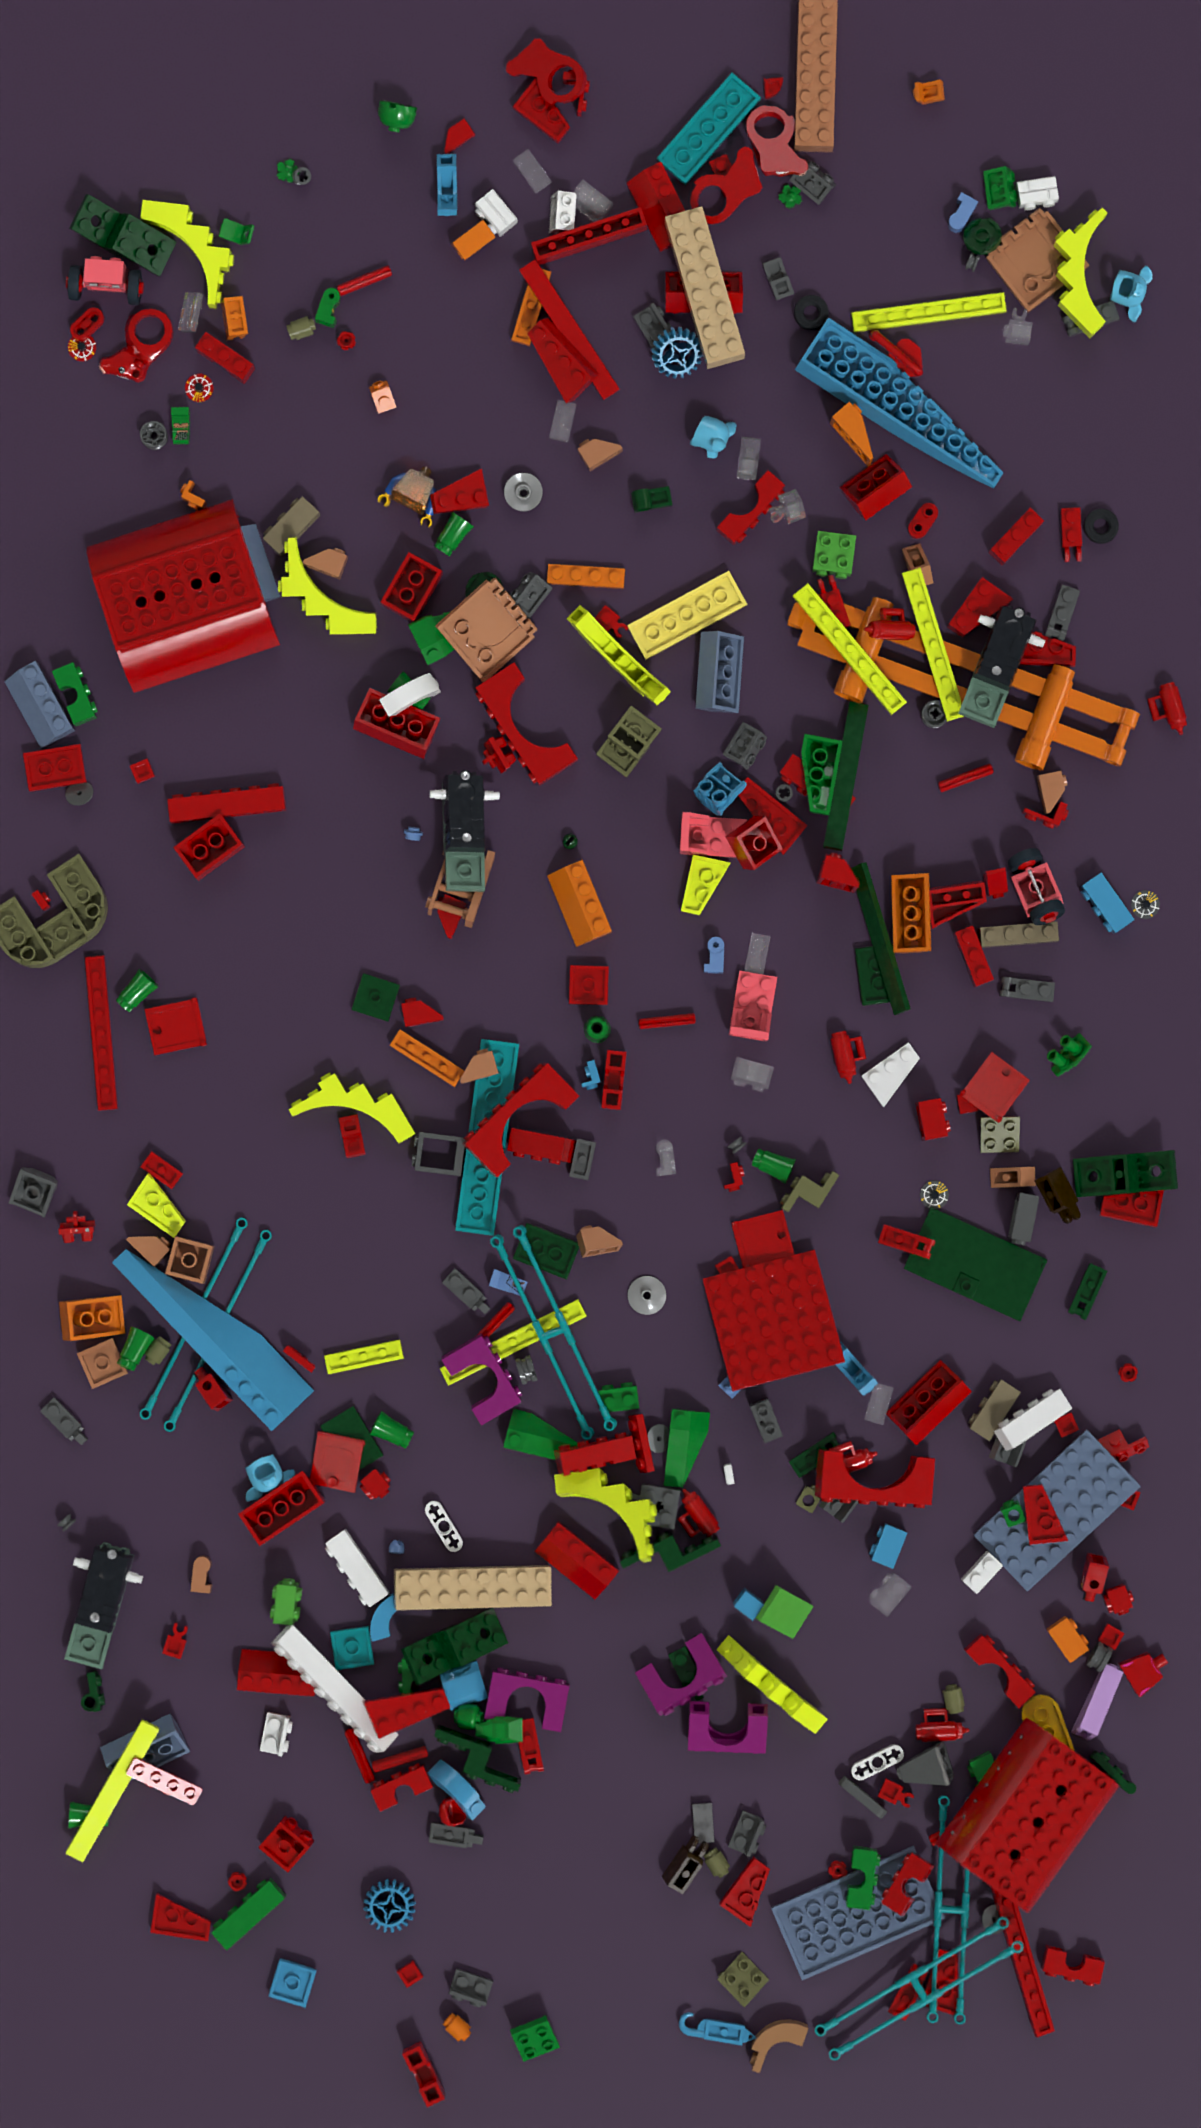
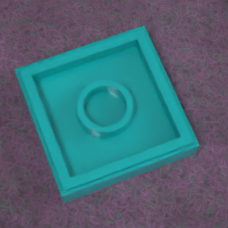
[330,1625,374,1670]

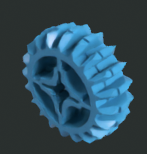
[651,326,703,379]
[363,1879,416,1933]

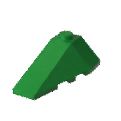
[408,612,454,665]
[801,734,843,816]
[504,1408,577,1460]
[664,1408,710,1488]

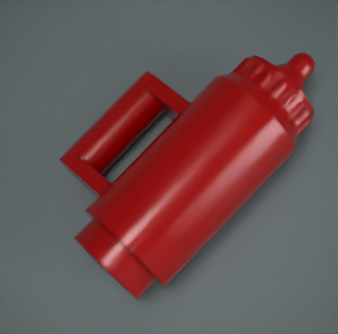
[864,608,916,641]
[1147,682,1187,735]
[830,1031,867,1084]
[829,1441,878,1473]
[677,1489,720,1538]
[916,1708,970,1742]

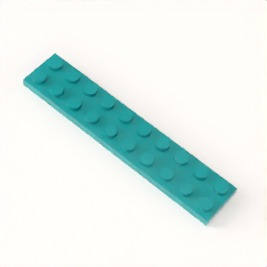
[455,1039,520,1236]

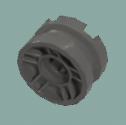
[140,421,168,450]
[921,700,947,728]
[515,1355,537,1385]
[1086,1642,1113,1673]

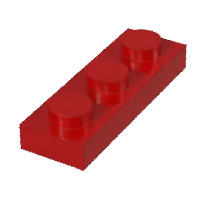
[628,1414,655,1473]

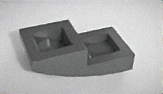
[762,257,794,300]

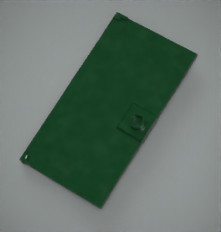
[904,1207,1048,1322]

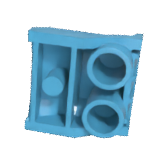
[694,762,747,816]
[440,1660,488,1711]

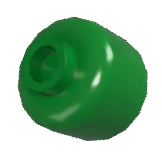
[454,1704,484,1730]

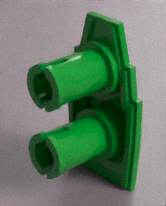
[1047,1033,1092,1077]
[476,1716,523,1744]

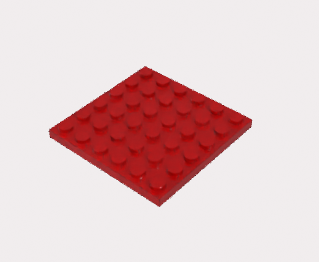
[702,1250,845,1392]

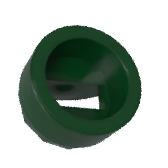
[562,834,578,849]

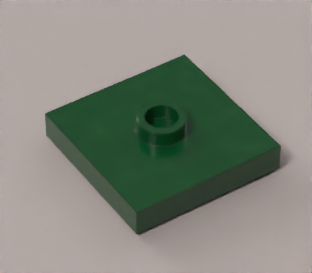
[352,973,400,1022]

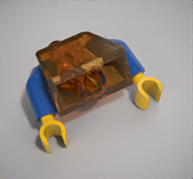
[378,466,437,528]

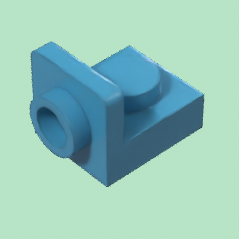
[581,1060,601,1090]

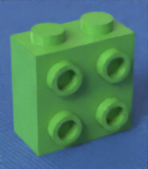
[812,531,856,579]
[270,1578,302,1625]

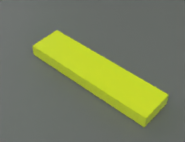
[324,1339,404,1374]

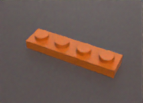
[511,269,552,346]
[547,564,625,589]
[389,1030,465,1087]

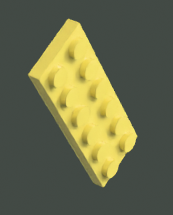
[627,571,747,660]

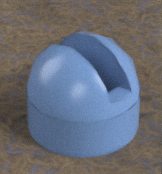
[389,1540,404,1554]

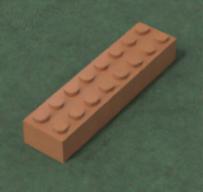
[794,0,838,152]

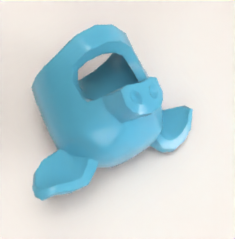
[1110,266,1152,322]
[690,416,737,458]
[245,1454,295,1502]

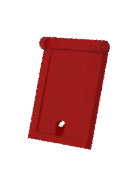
[144,997,207,1056]
[960,1052,1030,1123]
[731,1210,795,1268]
[310,1431,365,1493]

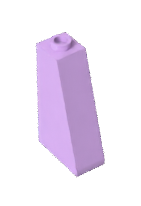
[1071,1663,1124,1741]

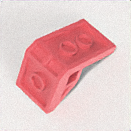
[680,812,747,858]
[729,971,777,1042]

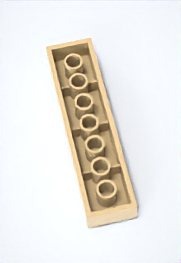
[665,206,745,369]
[394,1565,552,1610]

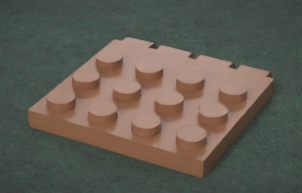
[986,208,1090,313]
[435,578,537,682]

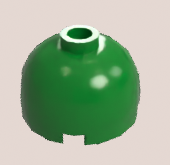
[378,101,417,132]

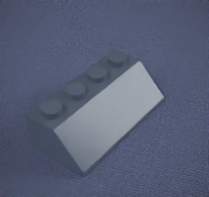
[241,524,280,602]
[695,631,744,713]
[4,661,75,749]
[100,1714,190,1781]

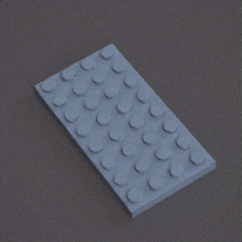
[974,1429,1141,1592]
[771,1845,945,1980]

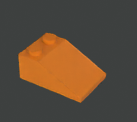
[830,402,873,466]
[59,1295,125,1341]

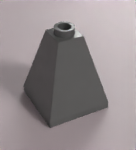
[897,1741,955,1785]

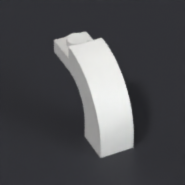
[380,673,441,716]

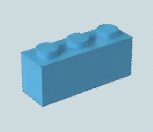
[1080,872,1135,934]

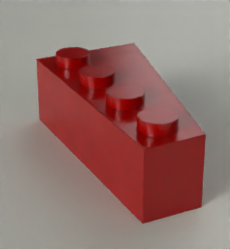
[527,318,600,404]
[362,1688,451,1739]

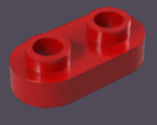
[70,307,104,342]
[908,503,938,539]

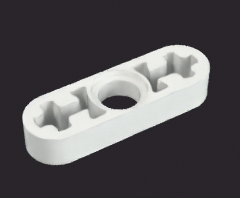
[425,1500,463,1552]
[851,1744,904,1780]

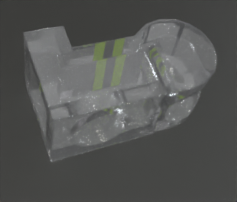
[656,1140,676,1176]

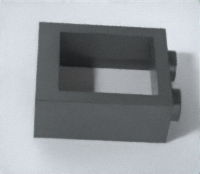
[412,1132,466,1176]
[1008,1193,1040,1245]
[749,1397,783,1443]

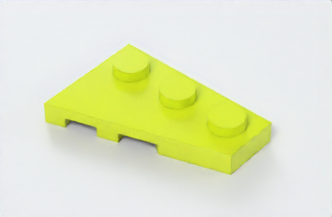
[681,855,731,916]
[127,1173,186,1238]

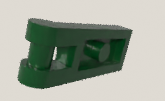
[1068,1263,1108,1320]
[788,1432,841,1478]
[1090,1750,1137,1794]

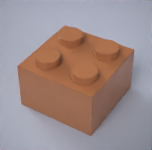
[165,1236,215,1284]

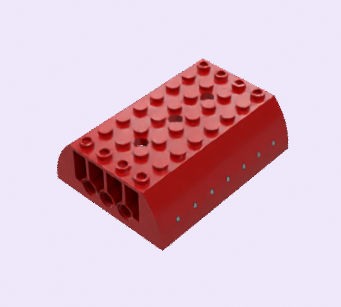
[935,1717,1120,1913]

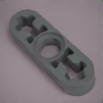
[838,1775,888,1819]

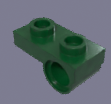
[631,486,673,513]
[81,1670,105,1712]

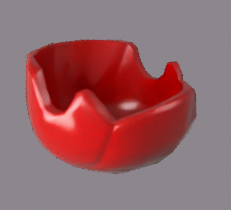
[439,1797,467,1826]

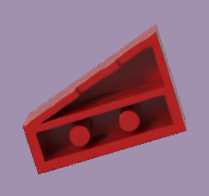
[947,577,1013,638]
[929,880,987,929]
[507,1128,576,1165]

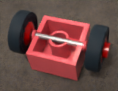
[66,256,144,305]
[1008,848,1065,925]

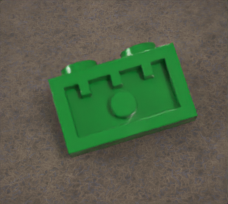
[983,166,1018,210]
[598,1382,639,1412]

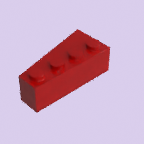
[554,1432,636,1476]

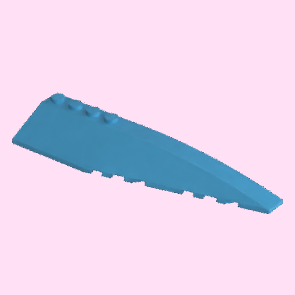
[795,317,1004,489]
[112,1249,314,1431]

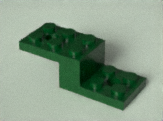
[69,194,177,276]
[1073,1150,1178,1197]
[620,1531,721,1572]
[401,1608,508,1685]
[434,1724,521,1793]

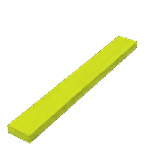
[851,292,1007,333]
[902,567,964,722]
[793,583,907,715]
[440,1299,587,1386]
[66,1719,159,1862]

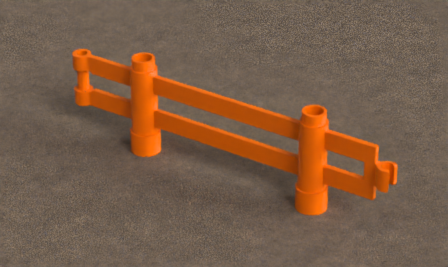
[787,594,1140,771]

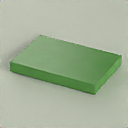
[756,1585,814,1639]

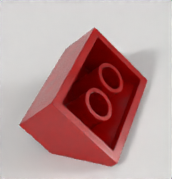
[840,454,912,520]
[173,814,245,881]

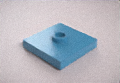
[268,1958,317,2008]

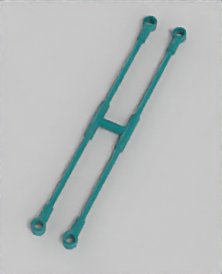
[140,1218,272,1432]
[490,1225,617,1440]
[926,1795,970,2025]
[815,1916,1024,2061]

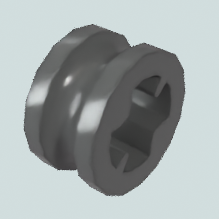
[292,167,311,185]
[965,253,980,272]
[775,784,793,802]
[728,1136,747,1154]
[57,1514,77,1532]

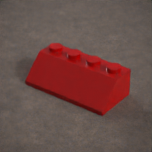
[626,162,685,252]
[665,272,743,314]
[353,688,441,759]
[817,853,859,893]
[885,1360,972,1445]
[238,1471,326,1547]
[534,1521,619,1600]
[237,1649,316,1697]

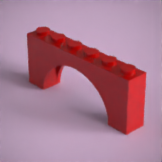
[475,663,578,786]
[463,1063,579,1177]
[815,1449,935,1508]

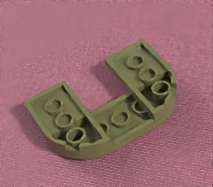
[0,854,108,968]

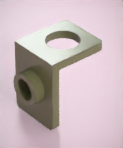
[796,1484,821,1513]

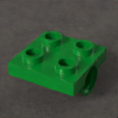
[510,2016,560,2062]

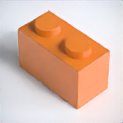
[1046,1616,1089,1663]

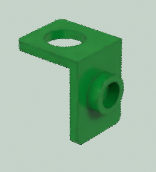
[219,218,254,245]
[1000,1500,1026,1528]

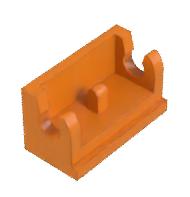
[451,220,495,260]
[221,296,248,341]

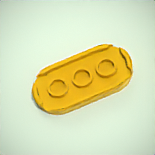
[1021,1695,1074,1751]

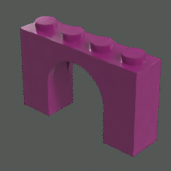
[442,1333,522,1426]
[635,1633,727,1716]
[485,1668,570,1732]
[688,1701,768,1754]

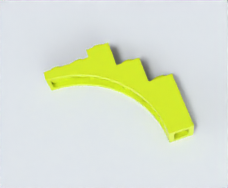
[140,200,234,309]
[1054,207,1107,338]
[278,537,377,634]
[566,605,671,705]
[289,1072,416,1144]
[554,1468,657,1562]
[716,1635,828,1734]

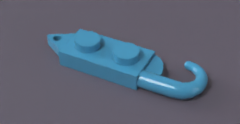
[679,2012,756,2046]

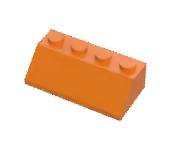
[547,860,612,947]
[891,873,931,953]

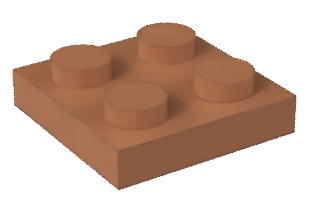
[77,1338,128,1389]

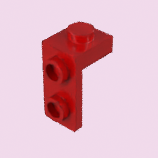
[563,70,590,117]
[1022,802,1069,829]

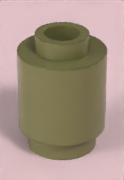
[286,316,316,340]
[145,1336,171,1365]
[942,1684,965,1714]
[704,1847,730,1878]

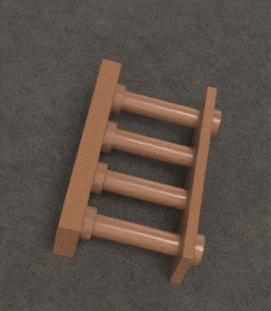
[425,850,495,928]

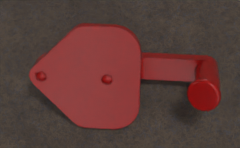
[869,330,923,377]

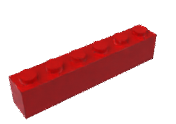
[531,207,647,265]
[167,783,287,824]

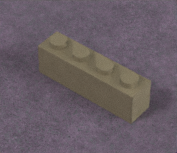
[978,921,1059,948]

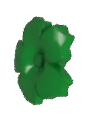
[277,159,299,183]
[779,185,802,209]

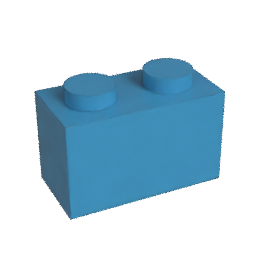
[869,1523,907,1569]
[733,1587,764,1621]

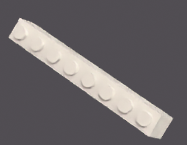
[271,1625,398,1753]

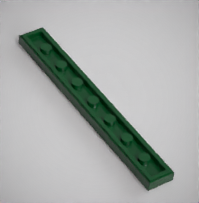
[823,702,869,851]
[851,862,911,1015]

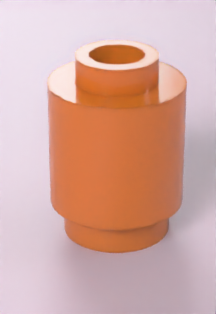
[442,2012,471,2042]

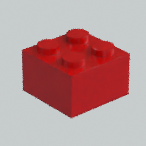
[725,816,783,870]
[915,1098,951,1141]

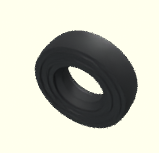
[794,295,829,330]
[1084,509,1119,544]

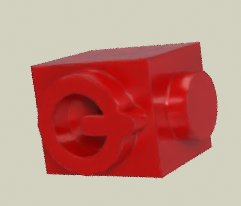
[360,1468,391,1500]
[1103,1584,1134,1615]

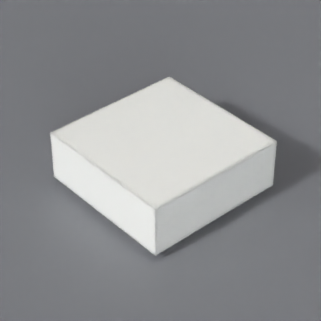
[723,1463,735,1485]

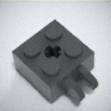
[632,1483,680,1529]

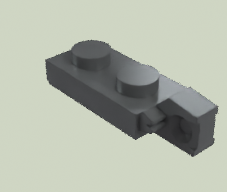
[442,1268,491,1314]
[41,1397,88,1445]
[428,1822,484,1848]

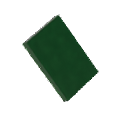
[855,944,895,1006]
[513,1223,579,1280]
[320,1406,384,1470]

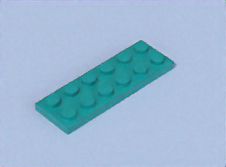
[656,73,761,185]

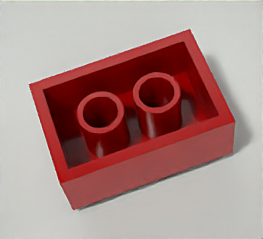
[380,552,443,622]

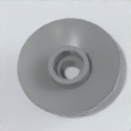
[504,473,543,511]
[628,1276,666,1315]

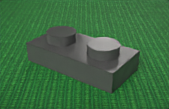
[569,1139,596,1180]

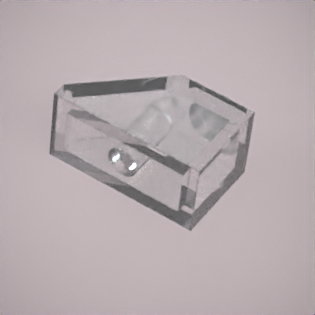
[737,437,761,480]

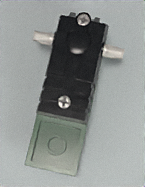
[958,605,1046,728]
[429,770,500,892]
[65,1542,143,1669]

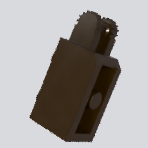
[1035,1167,1081,1224]
[662,1836,709,1894]

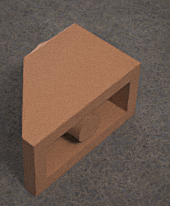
[578,439,623,471]
[902,544,933,586]
[303,548,348,580]
[1037,771,1067,815]
[460,1048,499,1084]
[990,1167,1036,1188]
[576,1226,623,1258]
[126,1236,172,1267]

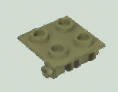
[980,1116,1020,1153]
[717,1952,769,2008]

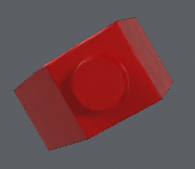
[983,867,1008,899]
[437,894,467,940]
[401,998,444,1027]

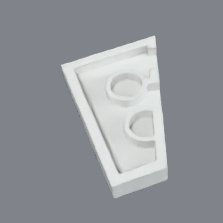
[861,1043,920,1107]

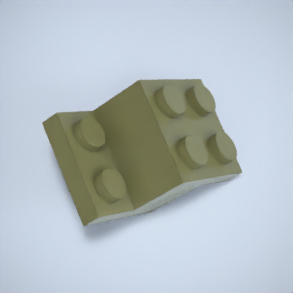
[596,706,662,778]
[780,1171,839,1212]

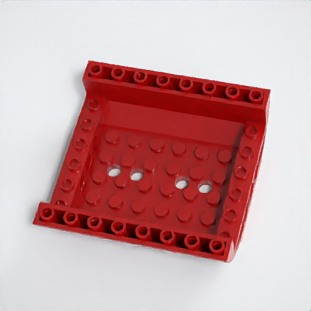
[87,499,280,693]

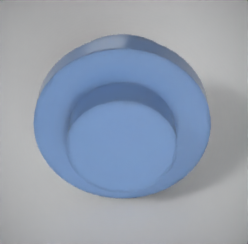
[404,826,423,841]

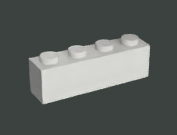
[994,1389,1072,1451]
[325,1528,390,1607]

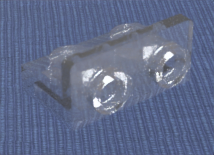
[869,1572,912,1617]

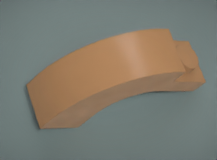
[750,2019,809,2073]

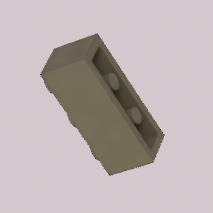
[263,496,320,557]
[968,1379,1021,1441]

